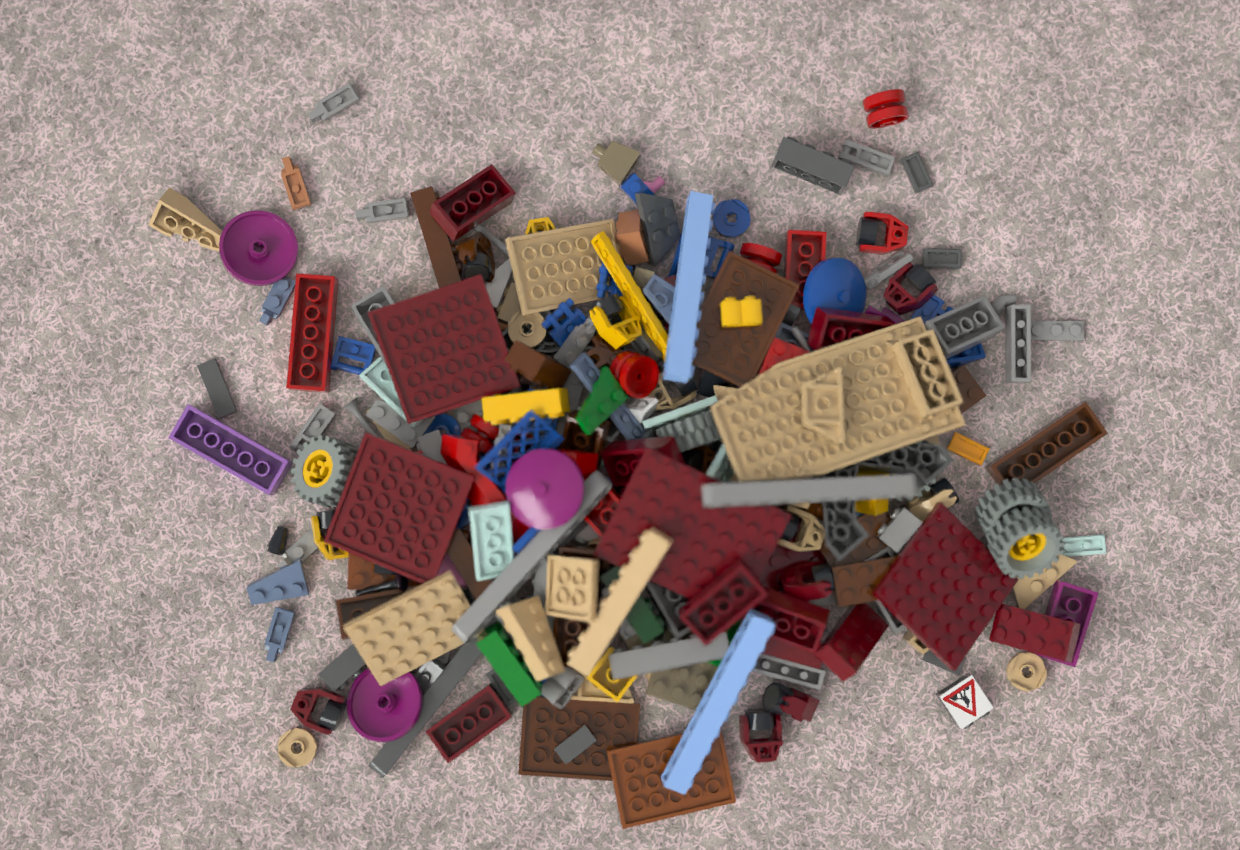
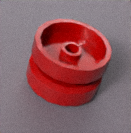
[862,89,909,129]
[739,242,782,274]
[610,351,659,398]
[459,413,499,454]

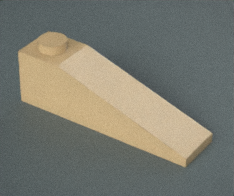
[148,187,222,252]

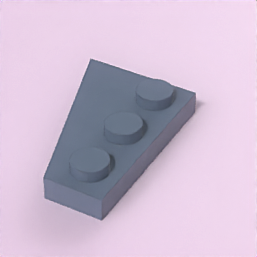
[643,274,702,324]
[247,557,309,605]

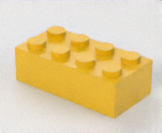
[482,388,570,425]

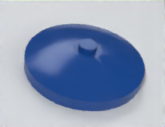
[803,258,866,324]

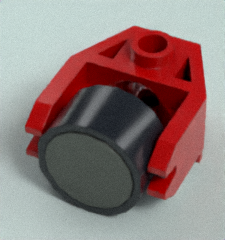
[856,212,909,255]

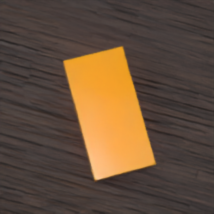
[946,432,990,466]

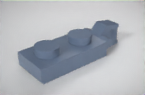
[260,276,295,325]
[264,607,295,662]

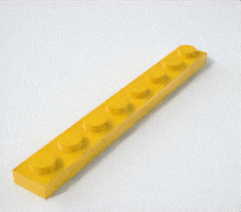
[590,231,668,363]

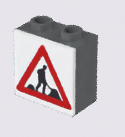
[936,673,993,729]

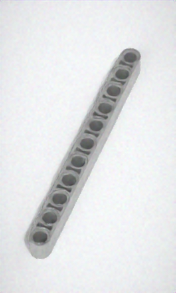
[451,471,613,644]
[702,475,918,508]

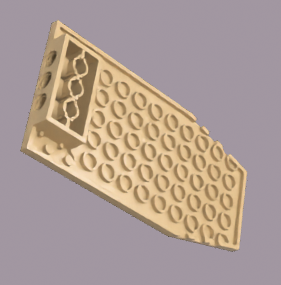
[710,316,966,483]

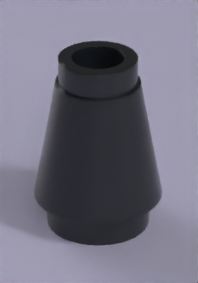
[267,526,289,556]

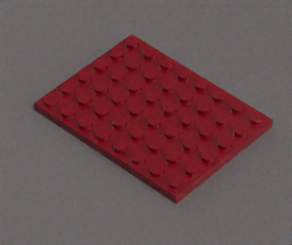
[594,446,791,621]

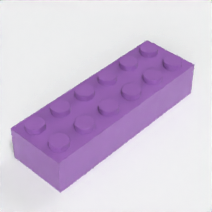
[168,404,293,495]

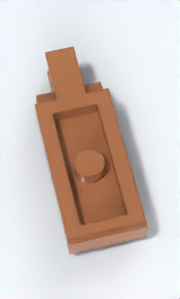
[281,156,312,211]

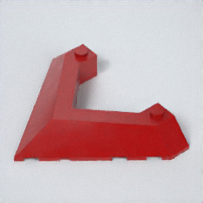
[440,434,598,552]

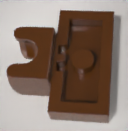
[586,334,623,369]

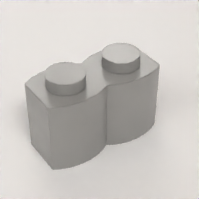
[541,667,585,709]

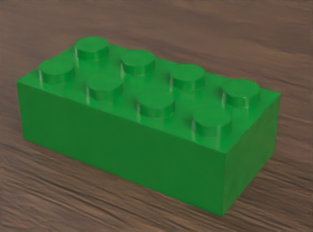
[476,620,544,707]

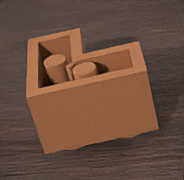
[614,209,649,265]

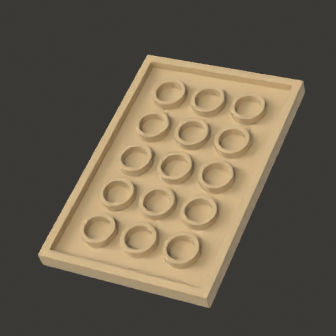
[505,219,623,316]
[343,570,484,686]

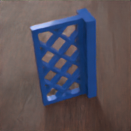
[475,409,564,493]

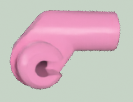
[643,176,665,193]

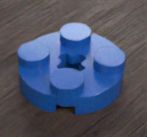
[713,199,750,238]

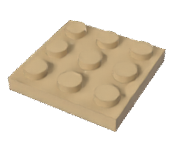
[545,555,598,622]

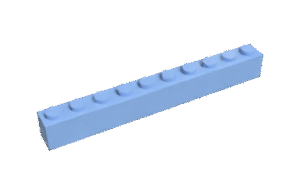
[663,191,715,383]
[661,609,775,795]

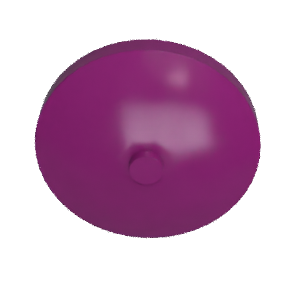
[219,210,298,286]
[506,449,585,529]
[347,668,423,742]

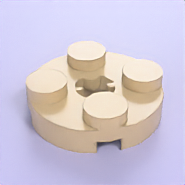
[508,311,546,348]
[1006,652,1047,692]
[278,727,318,767]

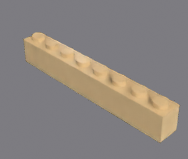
[567,527,673,677]

